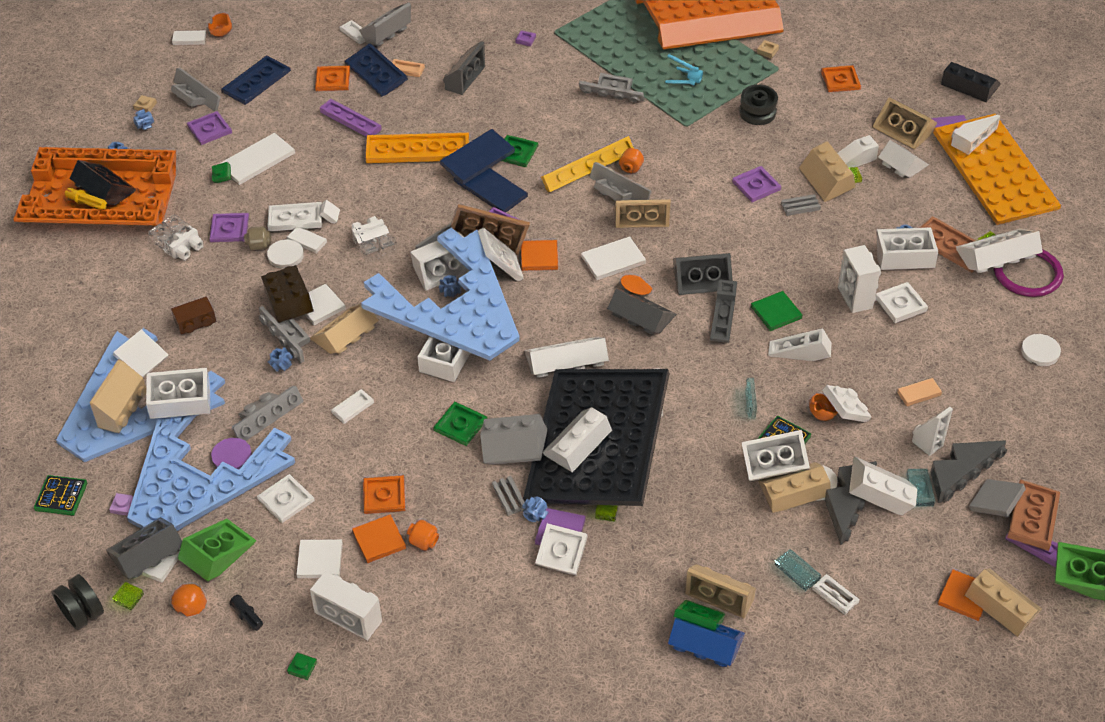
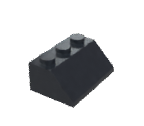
[941,62,1001,103]
[69,160,136,206]

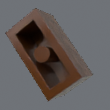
[171,296,216,335]

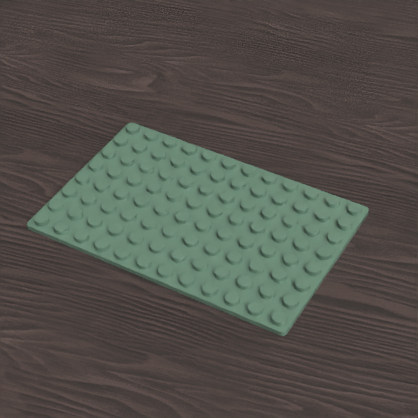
[555,0,779,127]

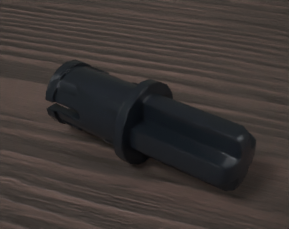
[229,594,263,631]

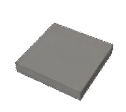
[969,479,1026,517]

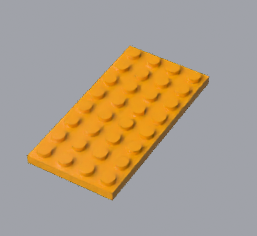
[933,114,1061,225]

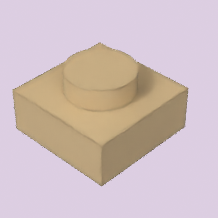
[757,40,779,59]
[133,95,157,112]

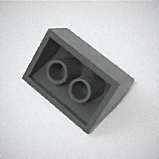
[443,41,486,95]
[673,253,733,295]
[607,288,677,335]
[106,517,182,579]

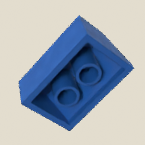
[668,618,745,667]

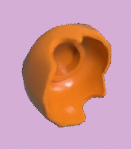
[208,13,232,37]
[809,393,838,421]
[171,584,207,616]

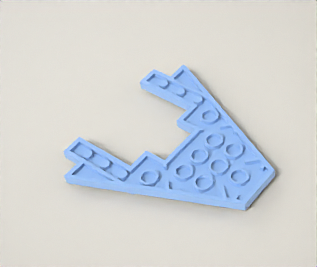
[361,227,519,361]
[56,328,225,462]
[127,398,295,531]

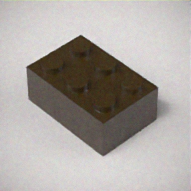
[261,265,314,323]

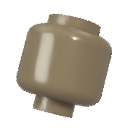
[244,227,271,250]

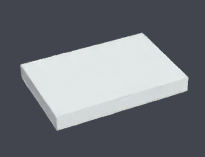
[268,202,322,231]
[478,228,524,281]
[581,237,646,280]

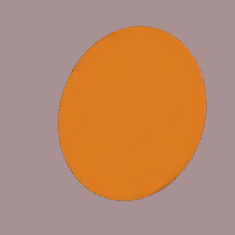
[621,275,652,295]

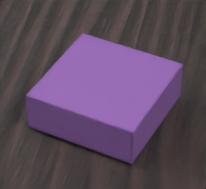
[516,30,536,46]

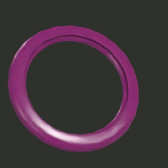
[994,249,1064,297]

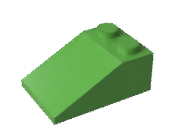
[178,518,256,581]
[1054,542,1105,601]

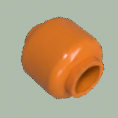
[619,148,644,174]
[407,520,439,551]

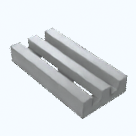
[781,194,821,216]
[492,476,524,516]

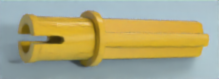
[65,188,107,210]

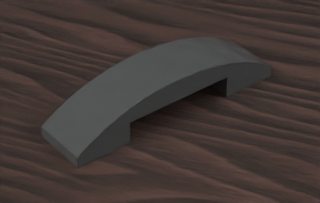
[710,279,738,343]

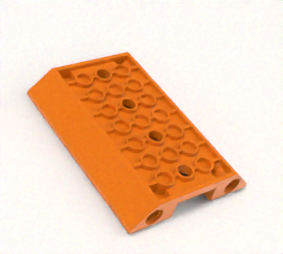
[13,147,176,226]

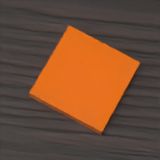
[821,65,861,92]
[315,66,350,91]
[521,240,558,271]
[363,475,405,514]
[352,514,406,563]
[938,569,983,621]

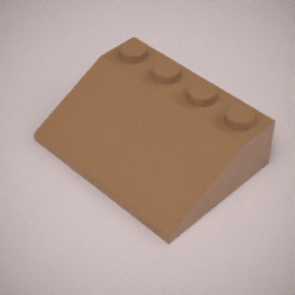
[450,204,530,255]

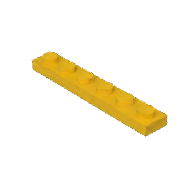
[541,136,634,192]

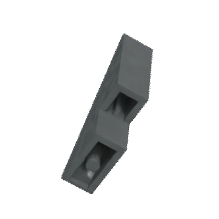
[930,440,1007,503]
[824,461,877,545]

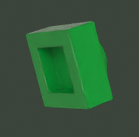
[212,162,231,183]
[287,652,317,680]

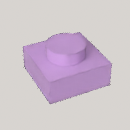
[109,493,134,516]

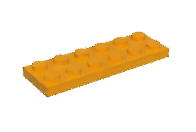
[366,132,469,163]

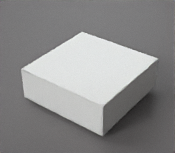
[320,200,340,224]

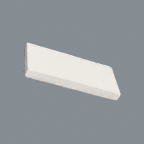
[219,133,295,185]

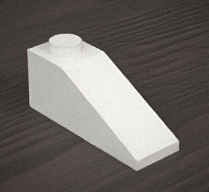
[951,115,1001,155]
[837,135,879,169]
[768,328,832,361]
[912,407,953,456]

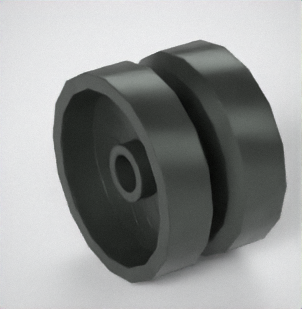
[739,84,778,125]
[51,574,104,630]

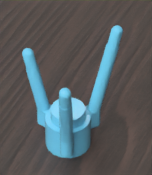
[665,54,703,85]

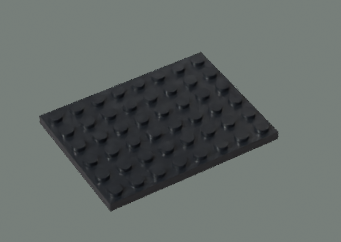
[523,369,670,506]

